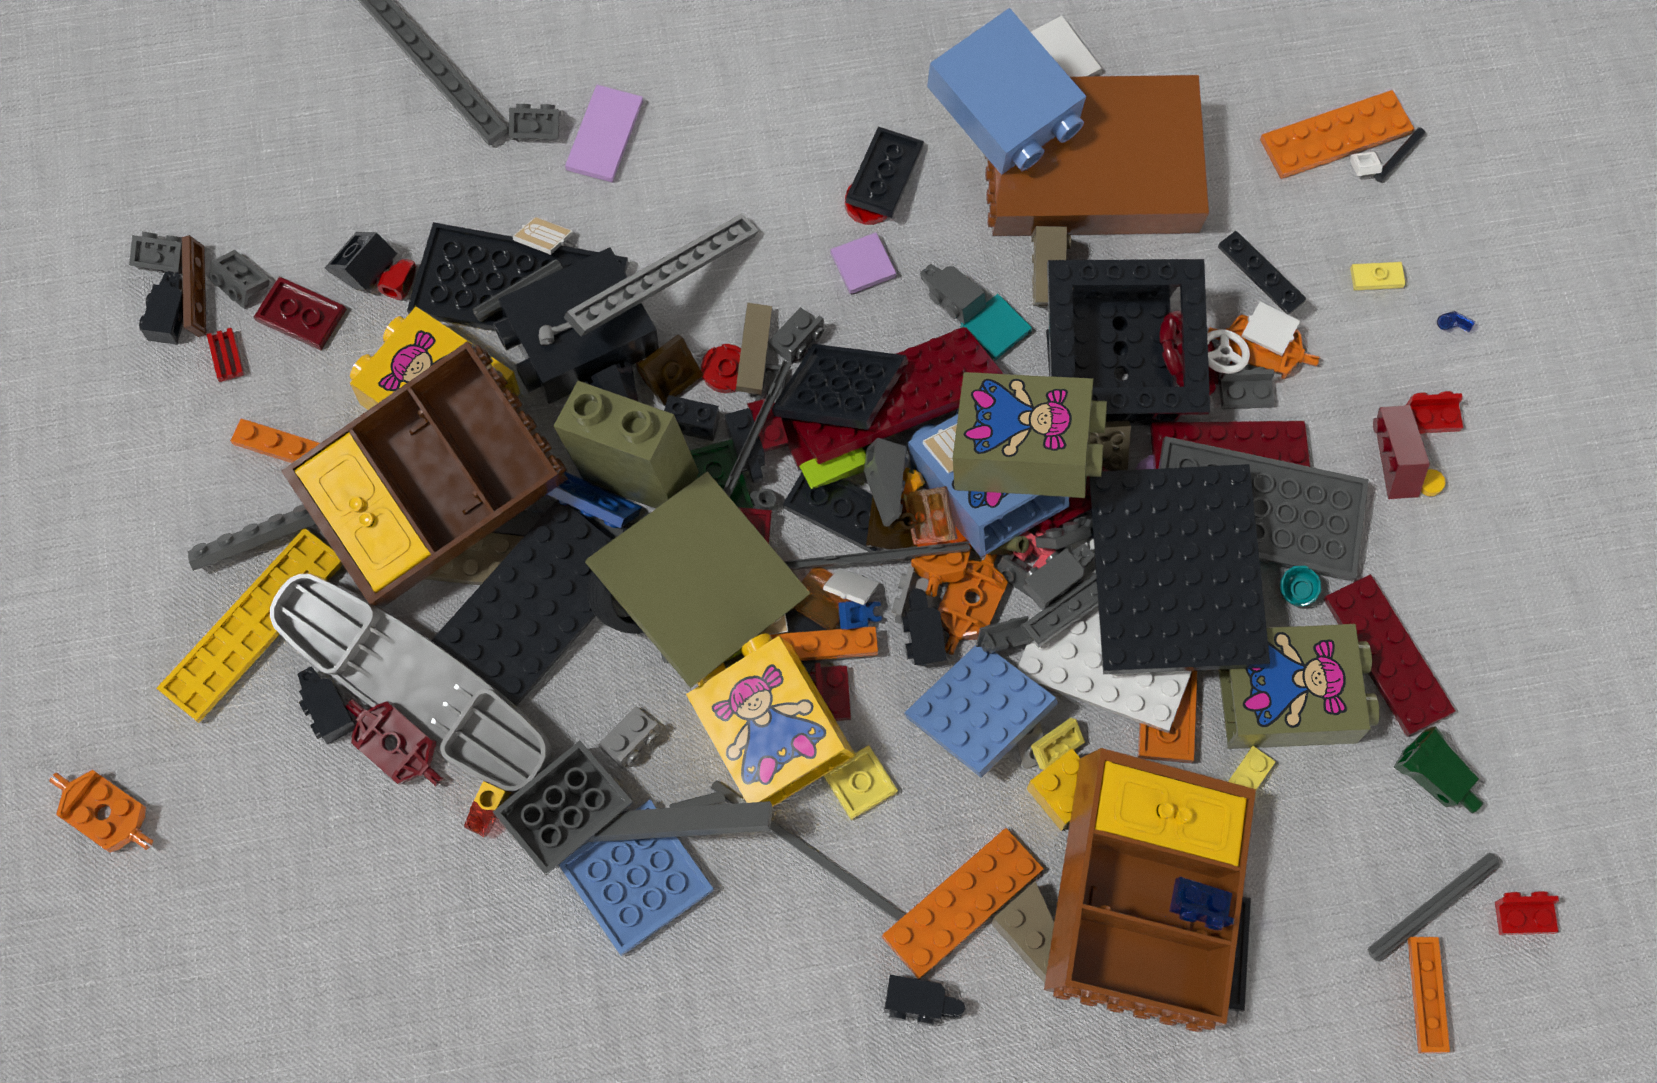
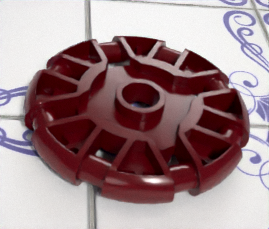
[1160,310,1220,395]

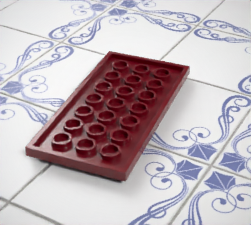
[789,327,1003,465]

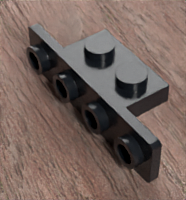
[1218,231,1306,315]

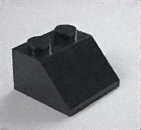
[325,232,398,291]

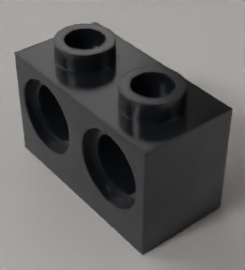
[664,395,720,441]

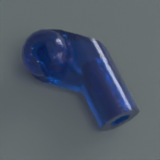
[1437,311,1476,332]

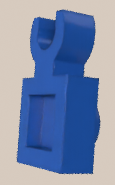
[838,601,882,629]

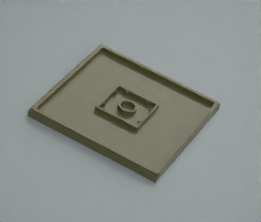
[585,472,810,688]

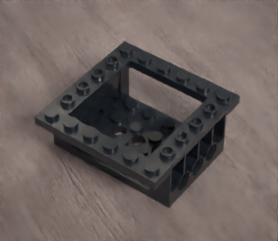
[1047,259,1210,426]

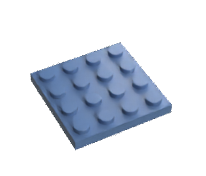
[904,645,1058,778]
[559,800,714,956]

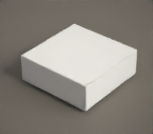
[1350,151,1382,176]

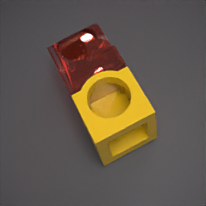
[464,781,511,838]

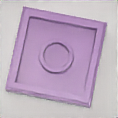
[830,233,896,294]

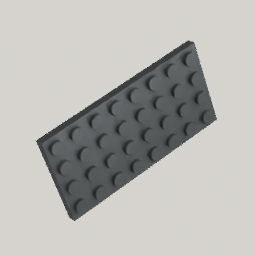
[1158,436,1369,581]

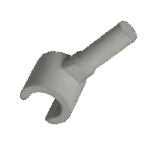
[539,322,573,345]

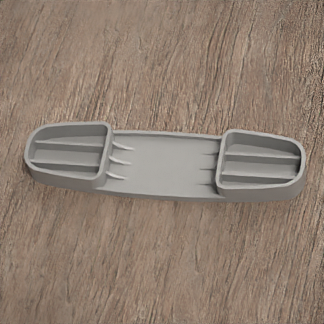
[270,574,552,791]

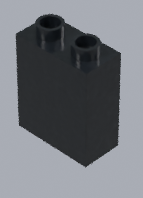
[493,247,659,404]

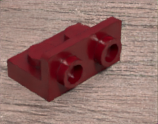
[810,663,851,721]

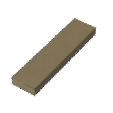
[736,303,772,395]

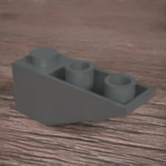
[864,438,908,527]

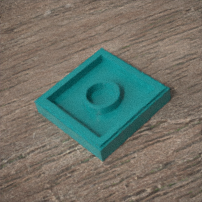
[960,294,1032,361]

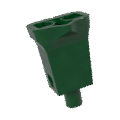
[1394,726,1483,813]

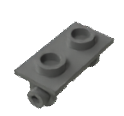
[997,554,1033,598]
[976,616,1032,653]

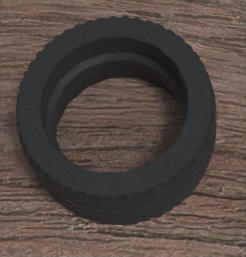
[587,571,644,634]

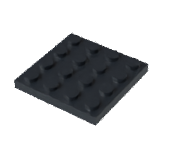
[771,344,908,430]

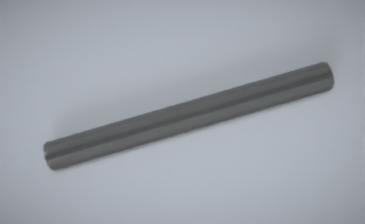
[1367,853,1500,961]

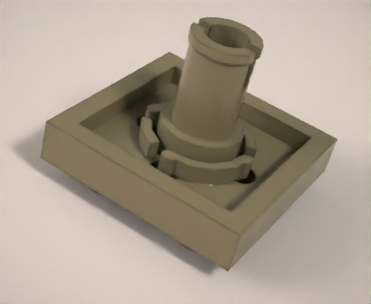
[1090,421,1131,471]

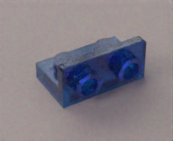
[1169,877,1234,930]

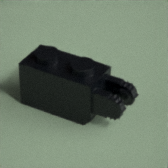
[901,587,947,665]
[883,975,966,1026]

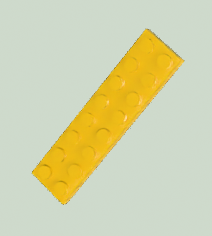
[156,528,343,723]

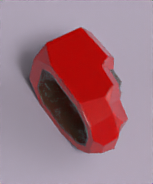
[377,259,417,300]

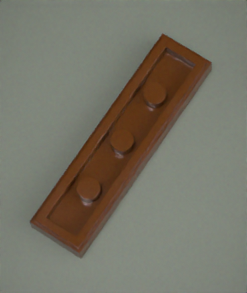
[182,235,207,337]

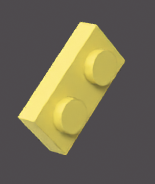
[1228,746,1276,790]

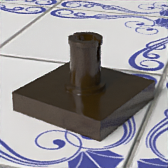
[638,334,703,406]
[866,496,924,550]

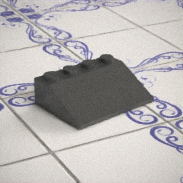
[493,740,633,876]

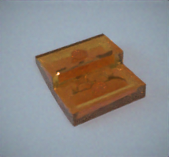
[903,486,958,545]
[794,567,851,630]

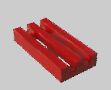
[206,328,244,382]

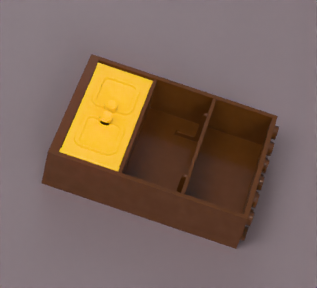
[281,341,568,607]

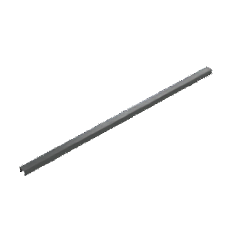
[723,359,792,498]
[784,541,970,570]
[711,780,953,957]

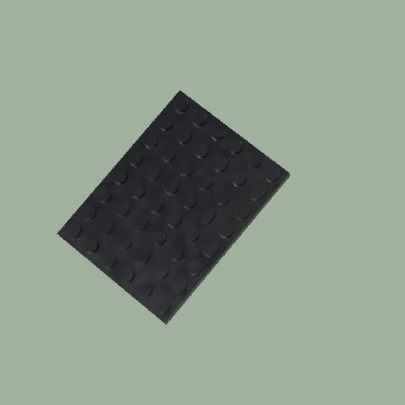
[1089,464,1270,675]

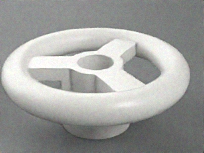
[1207,329,1250,374]

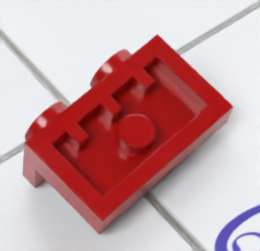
[1406,391,1463,434]
[1495,891,1559,935]

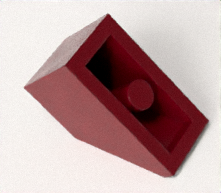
[747,398,788,453]

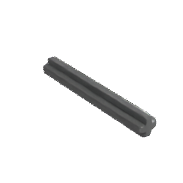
[473,260,563,322]

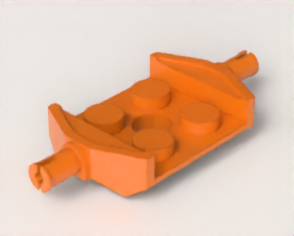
[1208,314,1320,379]
[911,509,972,597]
[938,554,1008,655]
[49,770,153,853]

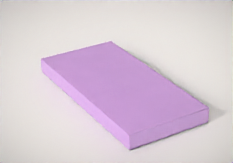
[565,85,643,183]

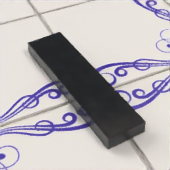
[1228,897,1251,1012]

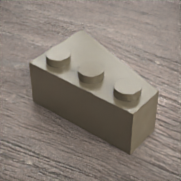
[1031,226,1071,306]
[991,881,1054,984]

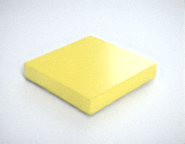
[823,745,898,820]

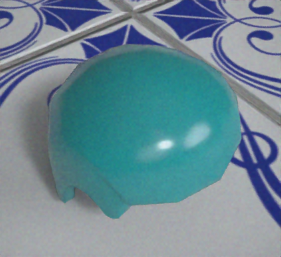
[1280,565,1321,607]

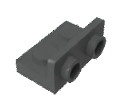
[509,104,561,140]
[129,231,182,273]
[209,250,269,308]
[768,307,824,363]
[1219,367,1275,409]

